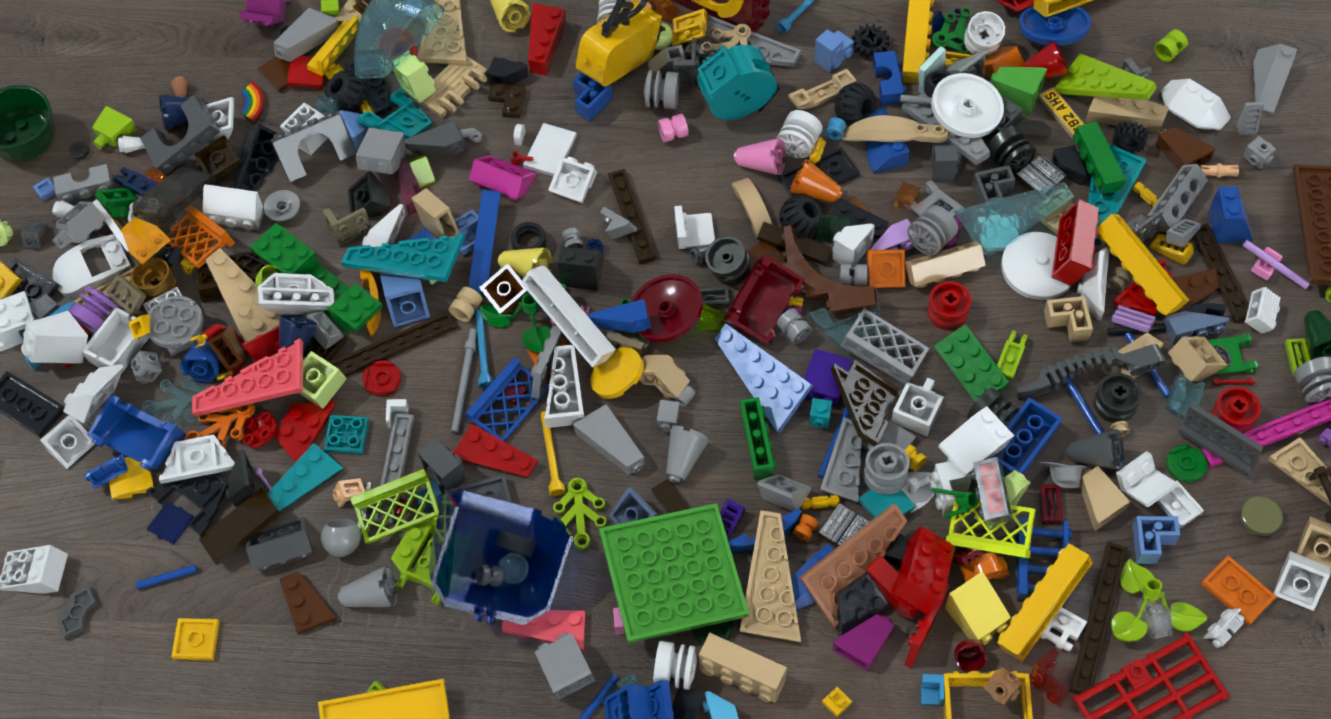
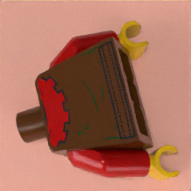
[190,324,246,382]

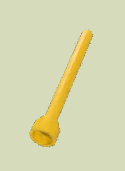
[541,411,565,497]

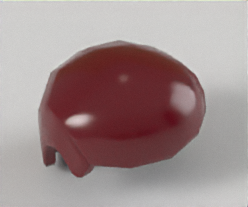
[954,639,987,672]

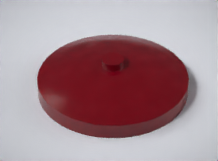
[631,274,703,343]

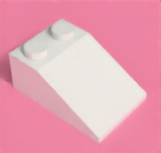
[938,406,1014,476]

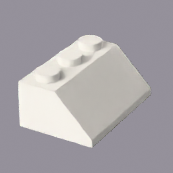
[203,184,265,230]
[63,364,124,423]

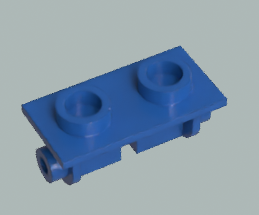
[84,454,129,489]

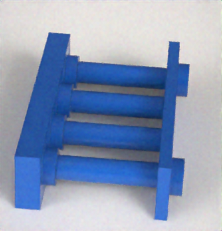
[1016,518,1073,604]

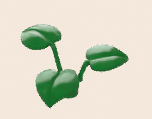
[480,284,566,353]

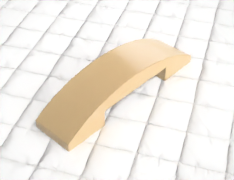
[788,69,857,109]
[731,178,773,242]

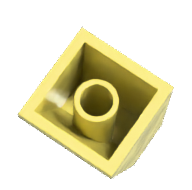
[945,572,1011,645]

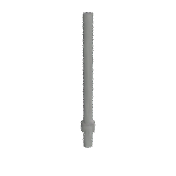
[451,328,477,434]

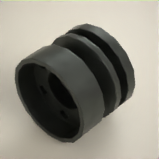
[987,126,1037,174]
[966,387,1019,427]

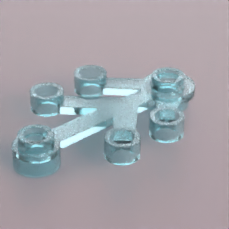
[142,375,210,425]

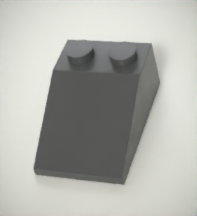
[403,120,467,156]

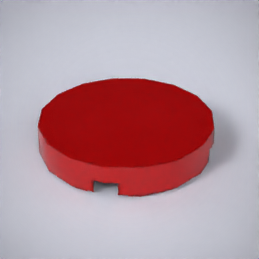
[362,360,401,397]

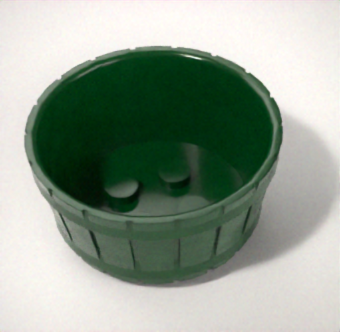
[0,85,55,162]

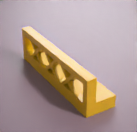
[307,16,359,76]

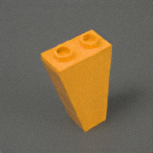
[121,217,171,265]

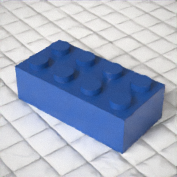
[991,397,1063,477]

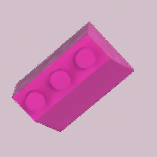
[469,155,537,200]

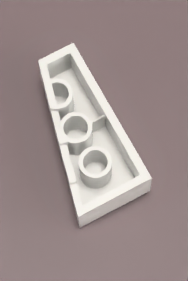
[545,345,584,428]

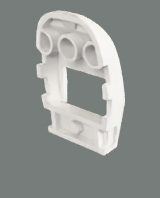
[53,234,132,299]

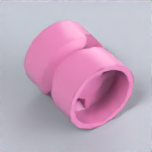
[658,113,689,143]

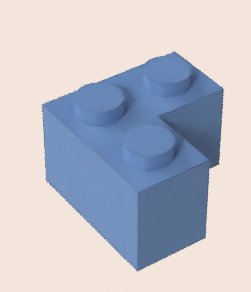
[814,29,854,73]
[1132,516,1180,564]

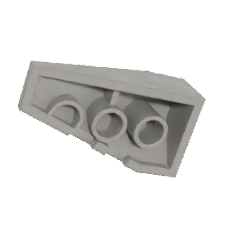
[1253,44,1297,115]

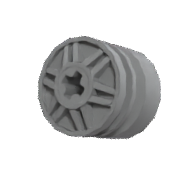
[644,70,680,110]
[907,205,958,256]
[1294,357,1331,406]

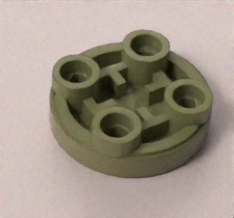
[1240,496,1283,536]

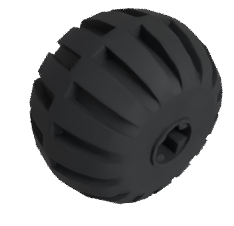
[325,71,368,113]
[834,83,877,125]
[779,195,824,239]

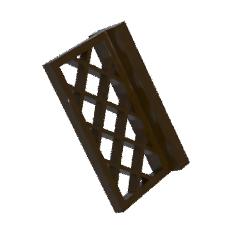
[198,251,269,302]

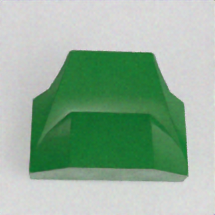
[95,188,137,218]

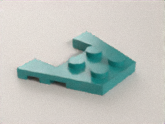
[357,88,432,140]

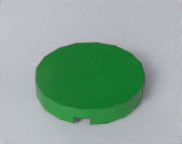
[1166,445,1207,483]

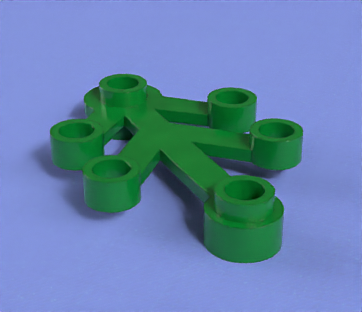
[932,7,983,54]

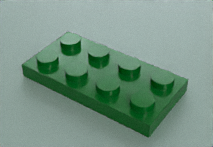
[934,324,1010,402]

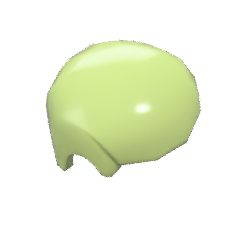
[655,23,673,50]

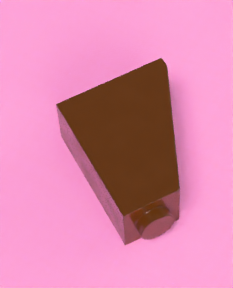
[1155,126,1215,171]

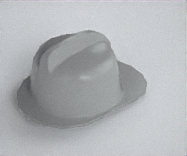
[1038,462,1087,488]

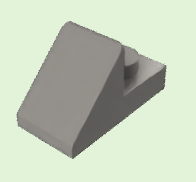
[600,207,638,239]

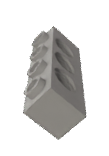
[1147,164,1208,232]

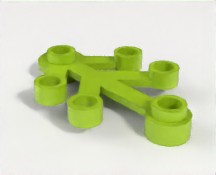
[553,478,607,550]

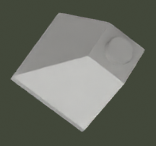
[944,51,987,77]

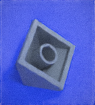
[608,486,657,525]

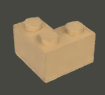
[1044,296,1093,342]
[639,355,690,398]

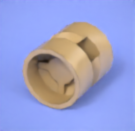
[448,287,483,322]

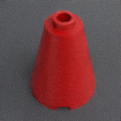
[1020,41,1069,79]

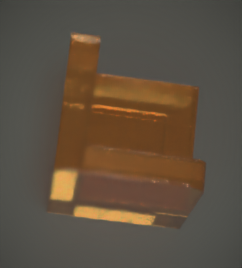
[894,181,920,208]

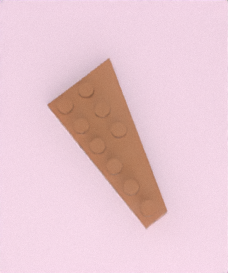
[799,504,907,628]

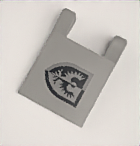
[904,180,964,218]

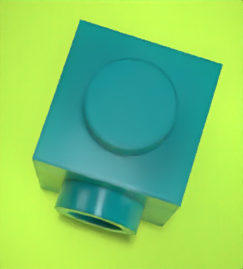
[809,398,832,429]

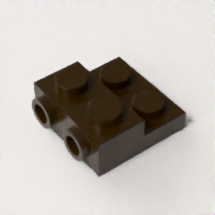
[194,135,242,186]

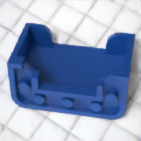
[87,394,186,472]

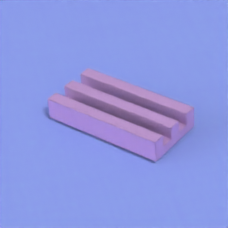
[1111,305,1156,333]

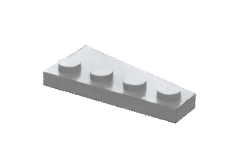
[531,325,564,399]
[819,417,862,504]

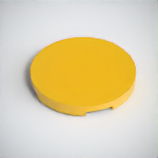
[590,347,644,399]

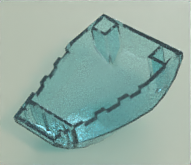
[354,0,445,79]

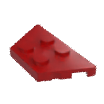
[1112,258,1173,316]
[274,402,336,463]

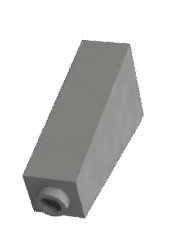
[273,8,339,62]
[573,404,645,475]

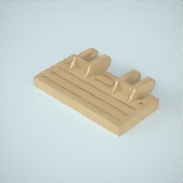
[416,56,488,118]

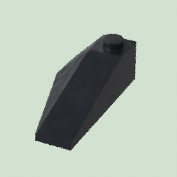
[234,124,279,191]

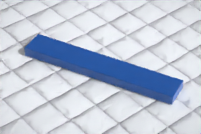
[469,190,500,295]

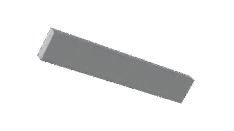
[373,413,415,525]

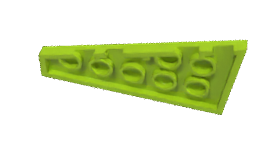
[1055,53,1157,100]

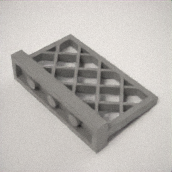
[840,308,929,386]

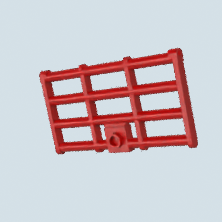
[1071,632,1230,719]

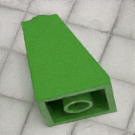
[990,67,1047,116]

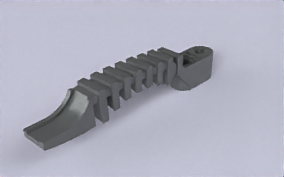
[1016,344,1166,400]

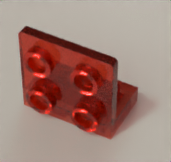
[1029,648,1069,707]

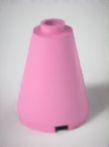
[734,138,786,175]

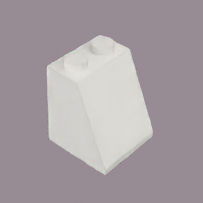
[21,311,88,363]

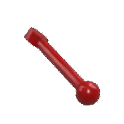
[1213,378,1255,386]

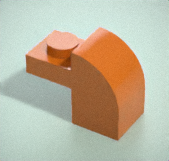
[960,552,1010,582]

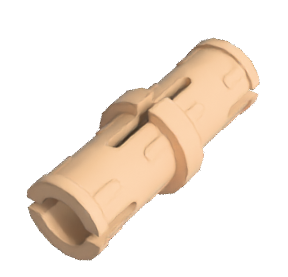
[1200,163,1239,178]

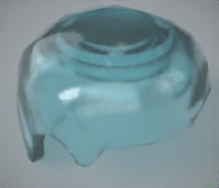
[499,553,529,584]

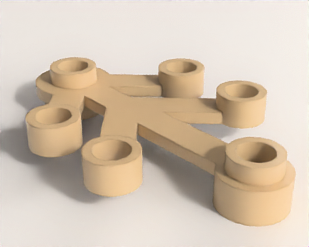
[702,24,751,54]

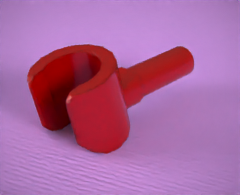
[510,151,534,165]

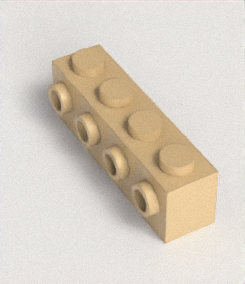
[905,241,986,288]

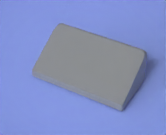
[306,311,344,349]

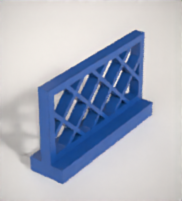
[466,357,549,442]

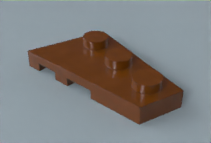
[1172,269,1220,313]
[280,572,337,635]

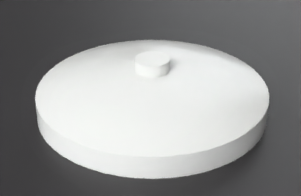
[931,73,1004,138]
[1001,232,1071,300]

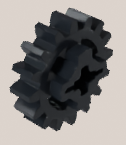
[852,24,890,58]

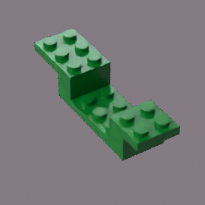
[250,223,383,333]

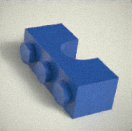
[873,51,906,106]

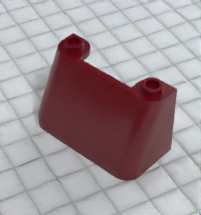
[722,255,805,345]

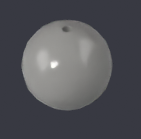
[320,519,361,557]

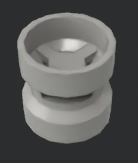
[562,228,584,249]

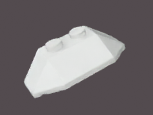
[1160,79,1231,131]
[1077,247,1109,320]
[257,273,334,315]

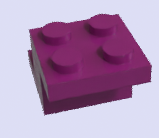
[239,0,292,26]

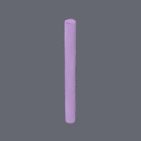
[1242,240,1309,289]

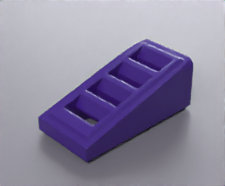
[720,499,745,541]

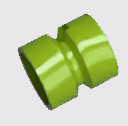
[1154,29,1188,62]

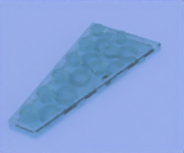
[954,182,1074,258]

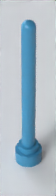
[776,0,815,34]
[475,308,493,390]

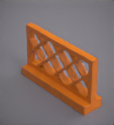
[165,204,235,269]

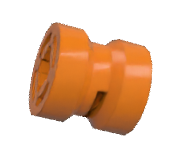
[792,514,819,542]

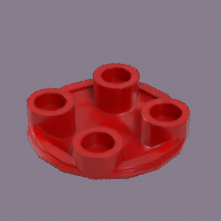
[243,412,277,448]

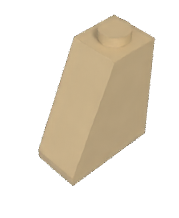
[1080,466,1130,531]

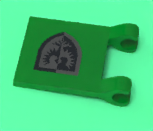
[1207,333,1258,376]

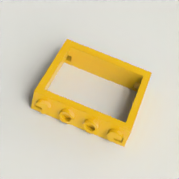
[943,671,1033,719]

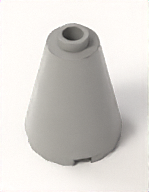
[666,426,709,483]
[338,567,398,607]

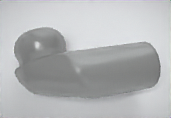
[461,128,482,143]

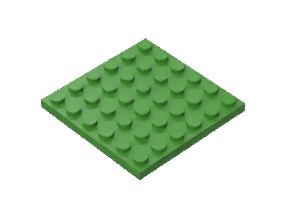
[599,503,749,644]

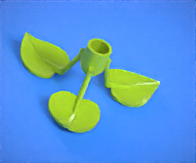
[1111,559,1208,642]

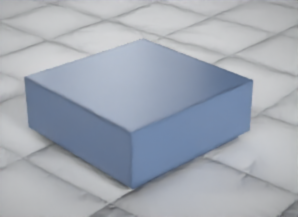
[33,177,56,201]

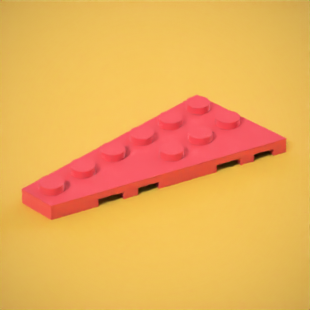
[192,338,303,417]

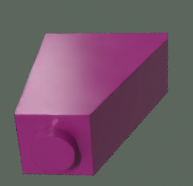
[832,614,895,672]

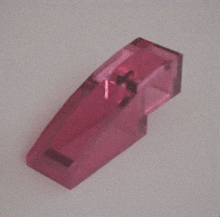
[399,157,421,215]

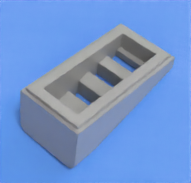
[1237,101,1264,135]
[1166,218,1201,247]

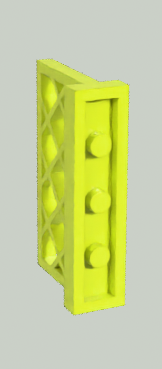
[946,496,1036,558]

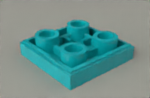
[324,415,369,455]
[858,490,915,519]

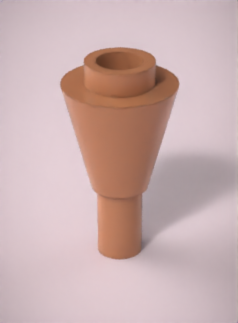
[170,76,188,97]

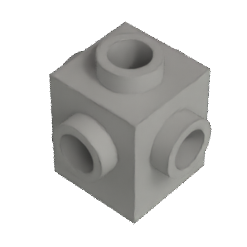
[1243,136,1276,169]
[131,351,162,382]

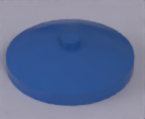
[1019,5,1091,46]

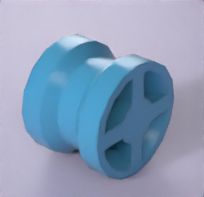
[825,118,846,140]

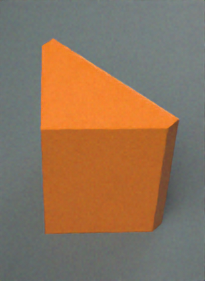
[983,46,1025,79]

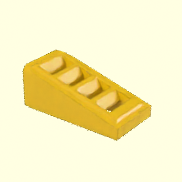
[1150,233,1194,265]

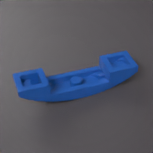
[728,508,801,554]

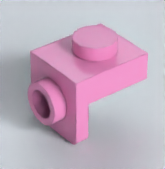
[1251,247,1283,280]

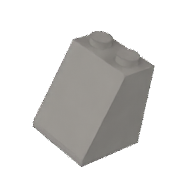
[356,128,406,174]
[535,633,595,700]

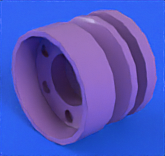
[68,286,120,333]

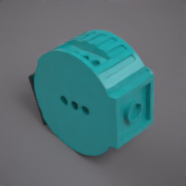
[697,45,781,120]

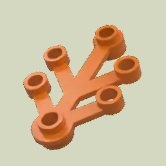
[185,403,255,449]

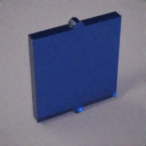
[147,501,194,545]

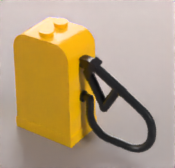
[576,0,662,87]

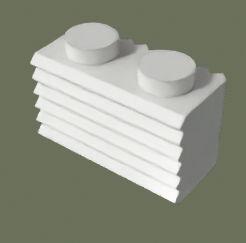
[1244,287,1280,334]

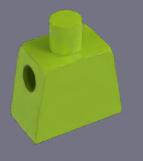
[92,106,137,149]

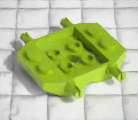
[391,511,484,605]

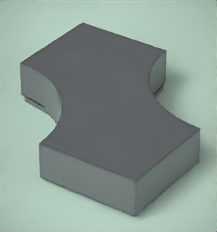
[57,586,98,640]

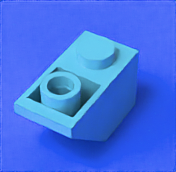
[702,691,739,719]

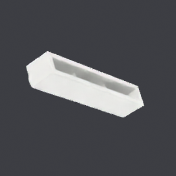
[521,265,616,368]

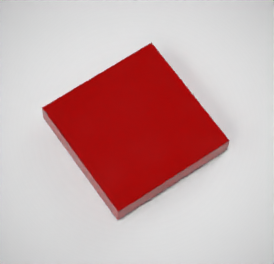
[287,56,325,89]

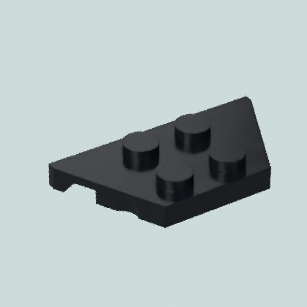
[836,572,891,637]

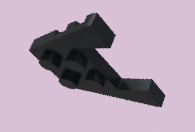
[146,473,228,537]

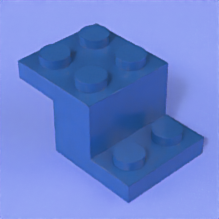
[604,680,674,719]

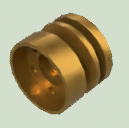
[131,257,179,303]

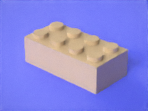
[699,633,787,703]

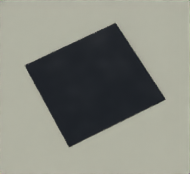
[672,689,706,719]

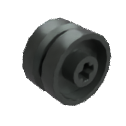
[705,236,751,284]
[1093,373,1142,423]

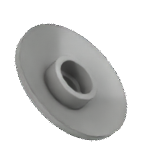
[263,190,300,222]

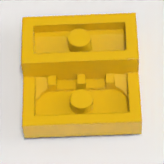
[672,9,707,46]
[109,457,154,500]

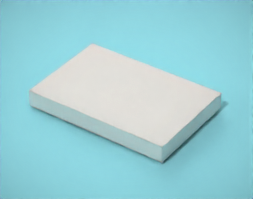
[523,123,577,177]

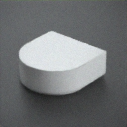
[514,124,526,146]

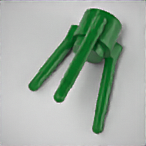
[931,488,978,518]

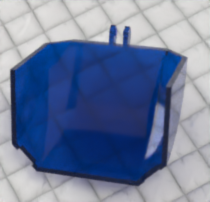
[429,489,574,625]

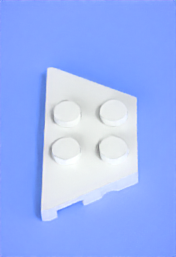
[159,435,235,484]

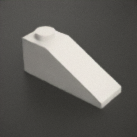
[362,204,406,247]

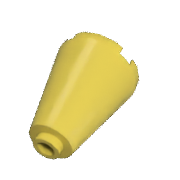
[490,0,531,32]
[498,247,552,278]

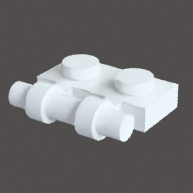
[1040,607,1087,652]

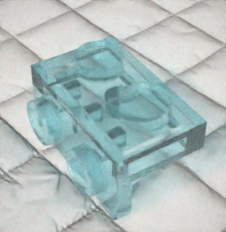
[1165,374,1205,420]

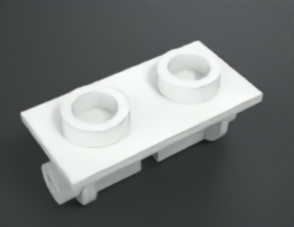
[1203,608,1244,648]

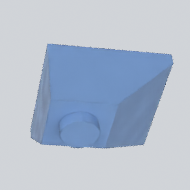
[339,110,370,153]

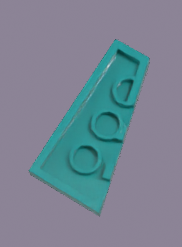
[267,443,344,512]

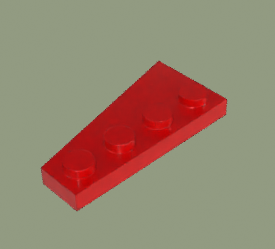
[452,424,538,478]

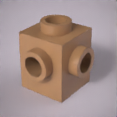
[984,667,1023,705]

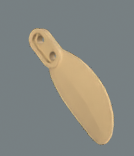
[842,115,948,143]

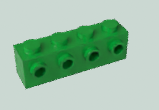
[1072,122,1126,195]
[740,397,777,480]

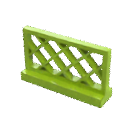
[350,469,441,544]

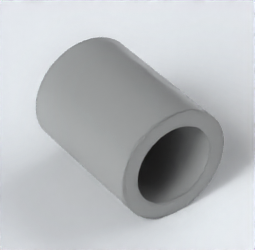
[675,386,696,407]

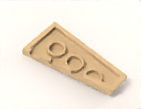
[1268,438,1331,507]

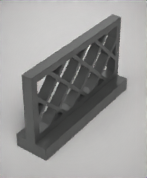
[1178,403,1263,477]

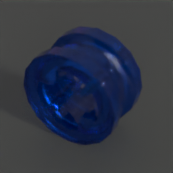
[586,239,603,254]

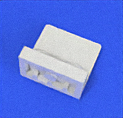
[674,206,715,249]
[1116,451,1177,507]

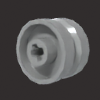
[864,443,910,495]

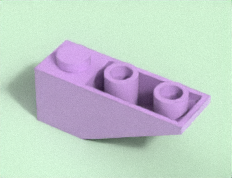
[865,219,915,264]

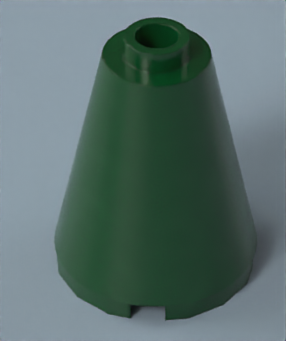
[1304,310,1331,360]

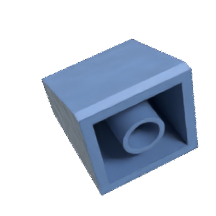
[380,273,430,327]

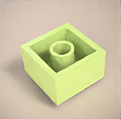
[390,51,436,103]
[299,351,347,409]

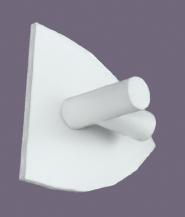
[902,472,935,513]

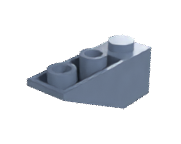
[1164,311,1230,344]

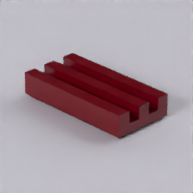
[1039,485,1063,524]
[952,547,983,566]

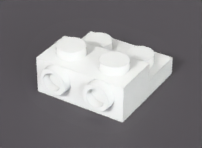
[548,157,597,204]

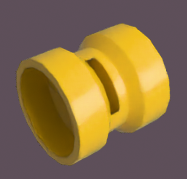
[905,444,927,472]

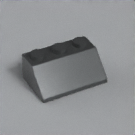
[246,518,312,571]

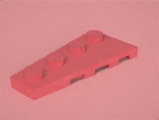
[502,610,586,652]

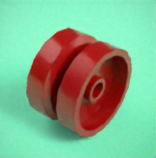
[927,281,972,330]
[1211,386,1261,433]

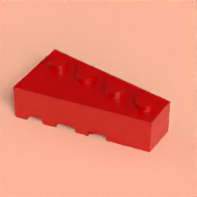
[528,3,567,76]

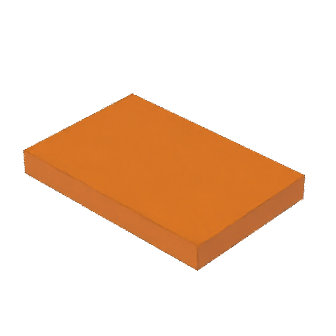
[1200,555,1277,626]

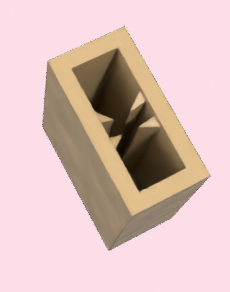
[411,188,460,239]

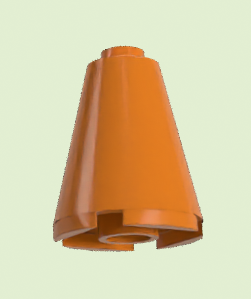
[789,159,843,203]

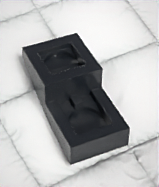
[1185,303,1226,317]

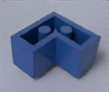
[573,72,612,122]

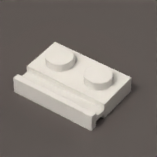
[1156,481,1204,529]

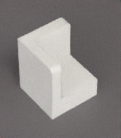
[386,399,409,429]

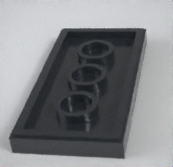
[778,147,859,197]
[0,371,65,438]

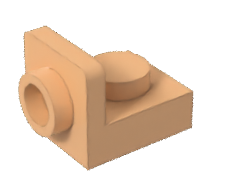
[333,478,365,508]

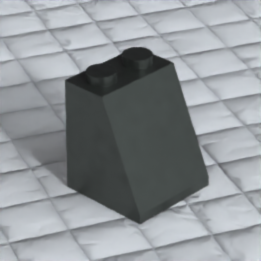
[558,247,604,290]

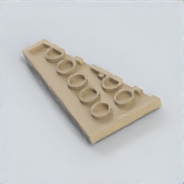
[417,0,468,65]
[206,248,281,363]
[740,510,801,643]

